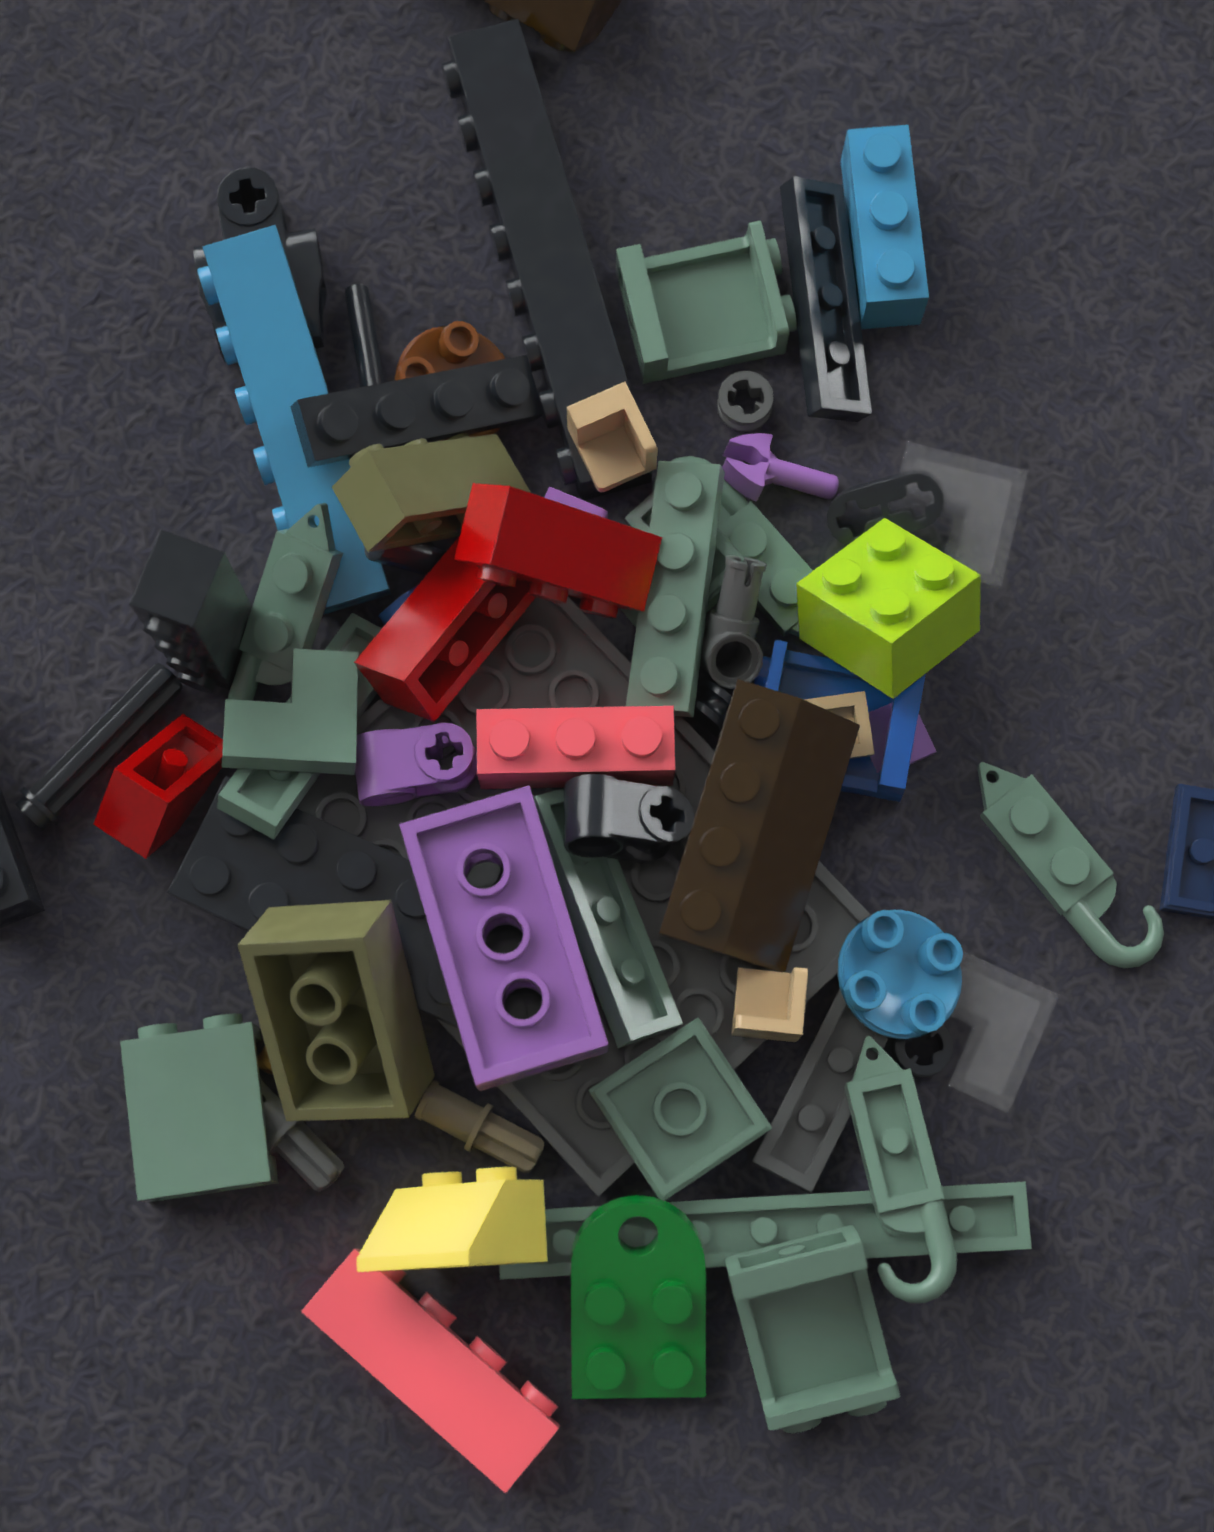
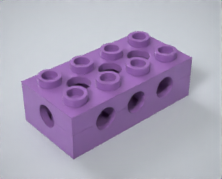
[399,786,608,1091]

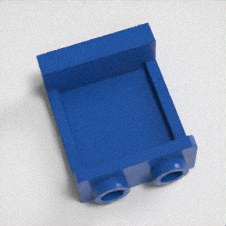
[754,640,926,802]

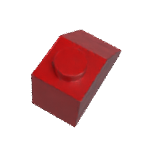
[93,714,223,859]

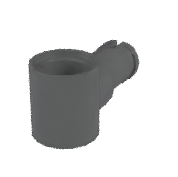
[700,555,767,689]

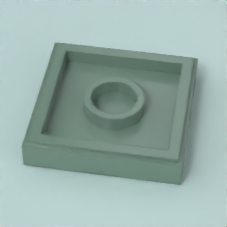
[588,1017,772,1201]

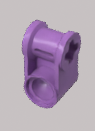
[355,723,477,806]

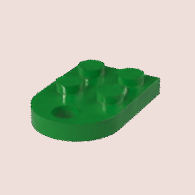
[571,1195,706,1399]

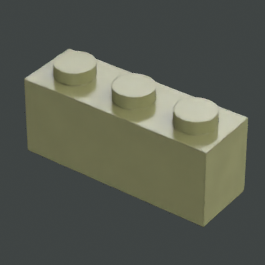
[332,433,531,553]

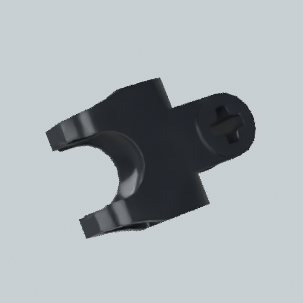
[193,167,327,363]

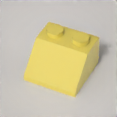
[357,1167,548,1272]

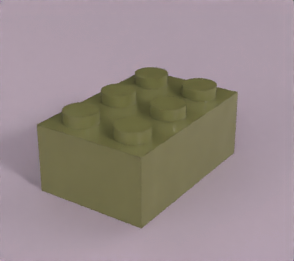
[238,900,435,1121]

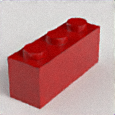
[454,483,662,619]
[354,536,536,722]

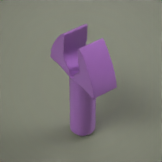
[722,433,839,501]

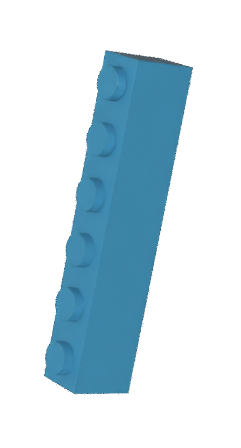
[197,225,391,615]

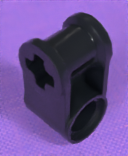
[564,774,695,864]

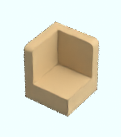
[567,382,658,492]
[731,967,808,1042]

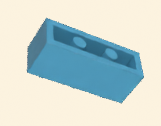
[841,125,929,329]

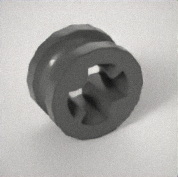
[717,371,773,432]

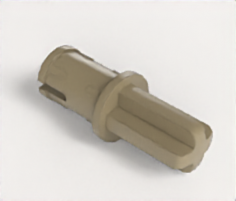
[414,1080,545,1173]

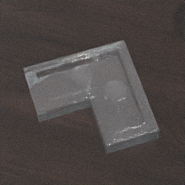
[891,442,1028,592]
[946,951,1059,1115]

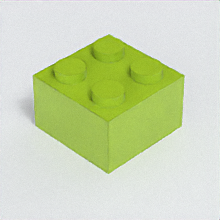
[796,518,981,699]

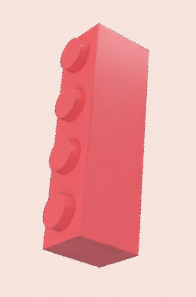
[301,1249,560,1493]

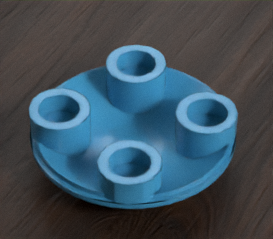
[838,910,963,1039]

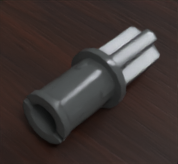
[260,1076,344,1192]

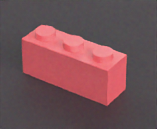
[476,706,675,789]

